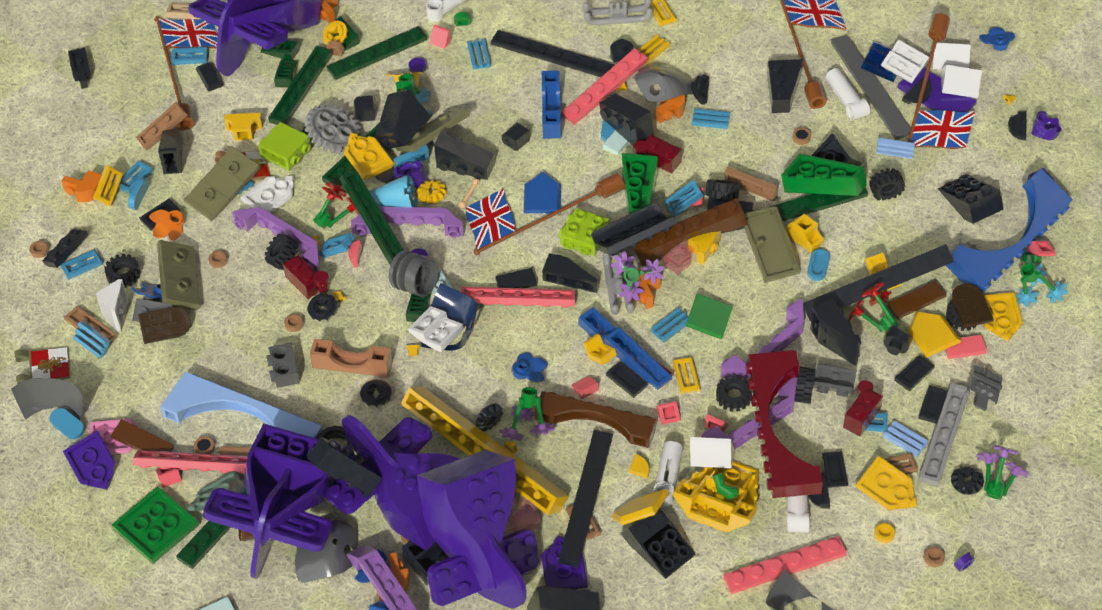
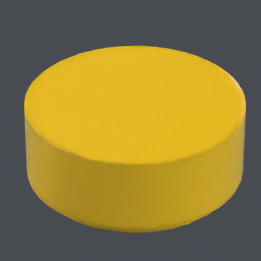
[874,523,895,543]

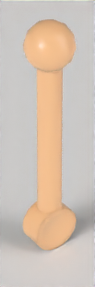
[459,178,480,208]

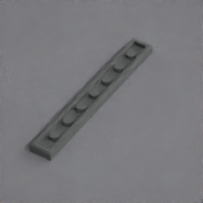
[831,35,911,140]

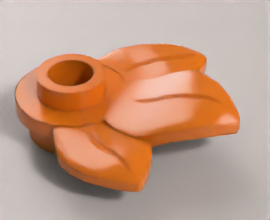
[149,210,184,241]

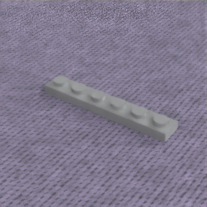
[919,383,970,487]

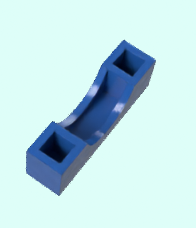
[542,70,561,139]

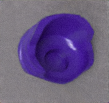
[1031,111,1062,141]
[394,160,427,189]

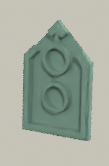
[187,471,246,511]

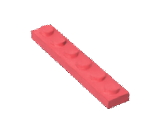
[561,48,648,125]
[460,287,575,307]
[133,450,247,474]
[723,536,847,594]

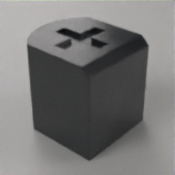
[354,95,375,122]
[501,122,530,151]

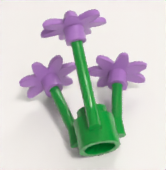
[611,251,665,303]
[499,387,555,441]
[976,445,1029,500]

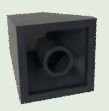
[811,133,863,166]

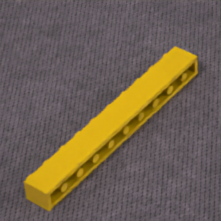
[401,386,569,515]

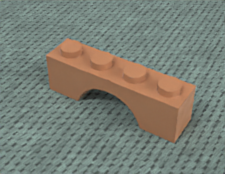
[310,339,392,378]

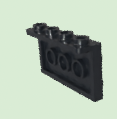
[591,203,676,256]

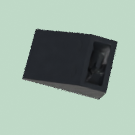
[937,174,1004,224]
[810,299,861,365]
[620,508,696,579]

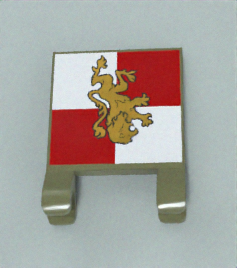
[14,347,70,384]

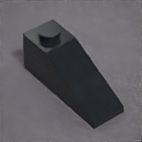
[542,253,598,293]

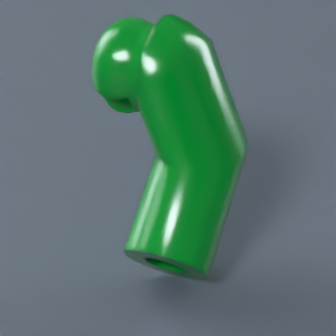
[713,473,739,499]

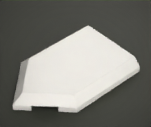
[240,176,294,213]

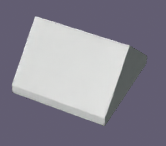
[933,42,971,70]
[941,65,982,98]
[96,279,128,332]
[690,437,735,468]

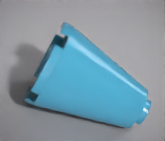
[369,175,418,207]

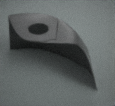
[635,65,693,102]
[11,378,83,421]
[295,520,357,583]
[766,569,833,610]

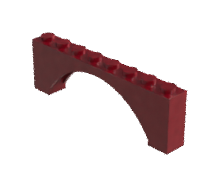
[745,350,823,498]

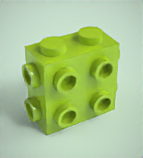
[258,122,311,171]
[559,208,610,256]

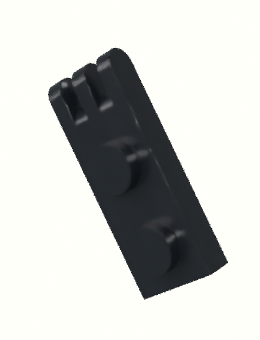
[42,229,88,268]

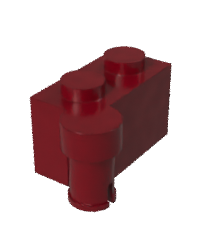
[634,135,682,174]
[283,255,329,299]
[843,380,883,437]

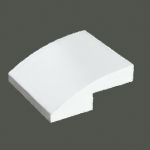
[881,40,929,83]
[408,306,463,352]

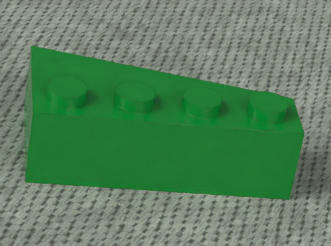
[622,153,658,214]
[781,154,867,196]

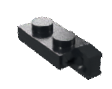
[68,47,91,89]

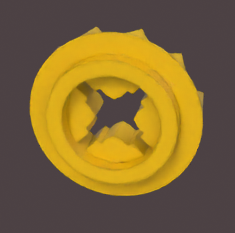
[323,21,349,45]
[417,179,446,204]

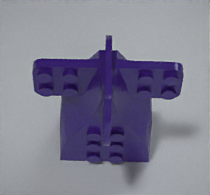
[188,0,321,76]
[325,415,460,551]
[203,423,335,579]
[417,450,539,608]

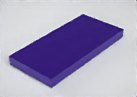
[897,67,977,112]

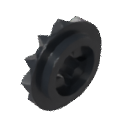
[307,293,338,322]
[360,379,392,408]
[476,403,504,432]
[951,465,984,495]

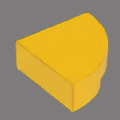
[629,454,649,479]

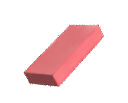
[945,335,987,359]

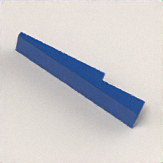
[578,307,672,390]

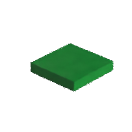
[685,293,733,339]

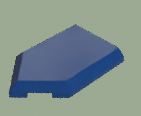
[524,170,561,214]

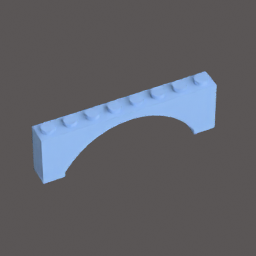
[160,372,323,439]

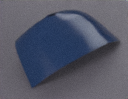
[421,283,477,351]

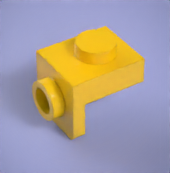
[583,334,617,365]

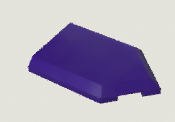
[63,431,116,490]
[541,535,588,590]

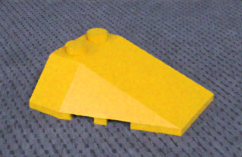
[673,461,758,532]

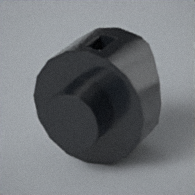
[610,39,634,62]
[883,325,913,355]

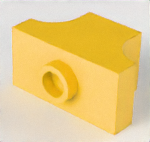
[224,113,263,141]
[785,214,824,253]
[688,231,721,265]

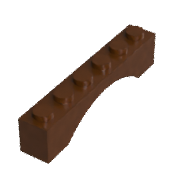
[634,198,748,267]
[535,391,656,448]

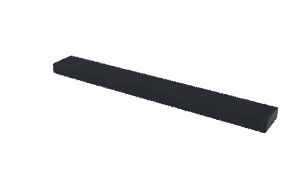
[490,30,615,77]
[803,244,954,321]
[558,430,613,568]

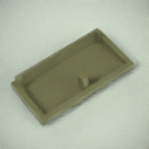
[396,109,470,154]
[183,146,260,222]
[743,206,801,283]
[157,240,200,310]

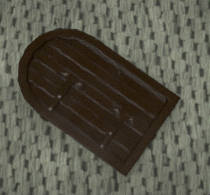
[952,284,994,328]
[138,307,191,344]

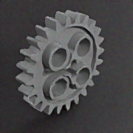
[304,103,362,155]

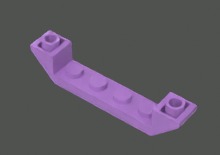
[351,206,464,238]
[232,207,320,272]
[721,298,804,378]
[701,378,797,449]
[347,545,417,610]

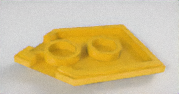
[344,132,394,180]
[984,292,1023,341]
[908,311,961,358]
[855,455,917,510]
[611,489,669,525]

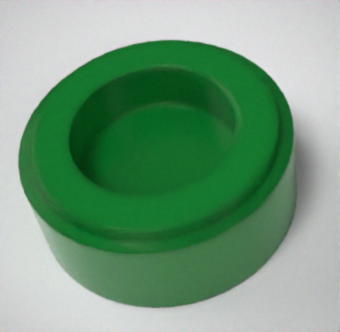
[454,12,471,26]
[1022,252,1042,264]

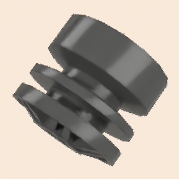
[389,251,439,297]

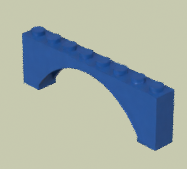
[946,168,1073,293]

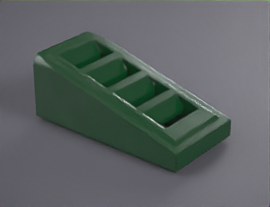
[261,41,300,60]
[274,60,298,88]
[405,292,432,322]

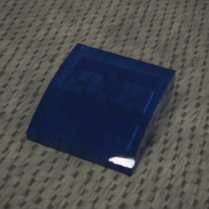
[861,42,897,82]

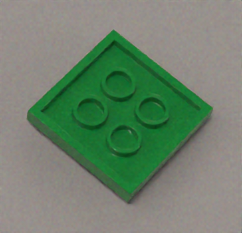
[111,486,199,564]

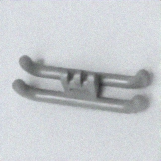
[583,0,653,25]
[603,249,634,315]

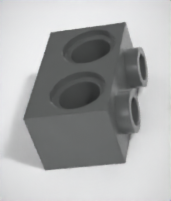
[266,342,300,388]

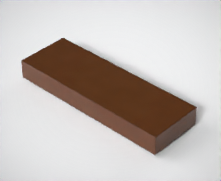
[887,280,947,320]
[111,419,174,452]

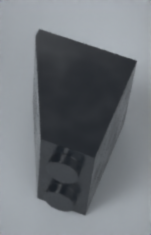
[375,89,431,150]

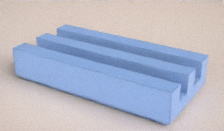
[876,138,915,159]
[883,421,928,457]

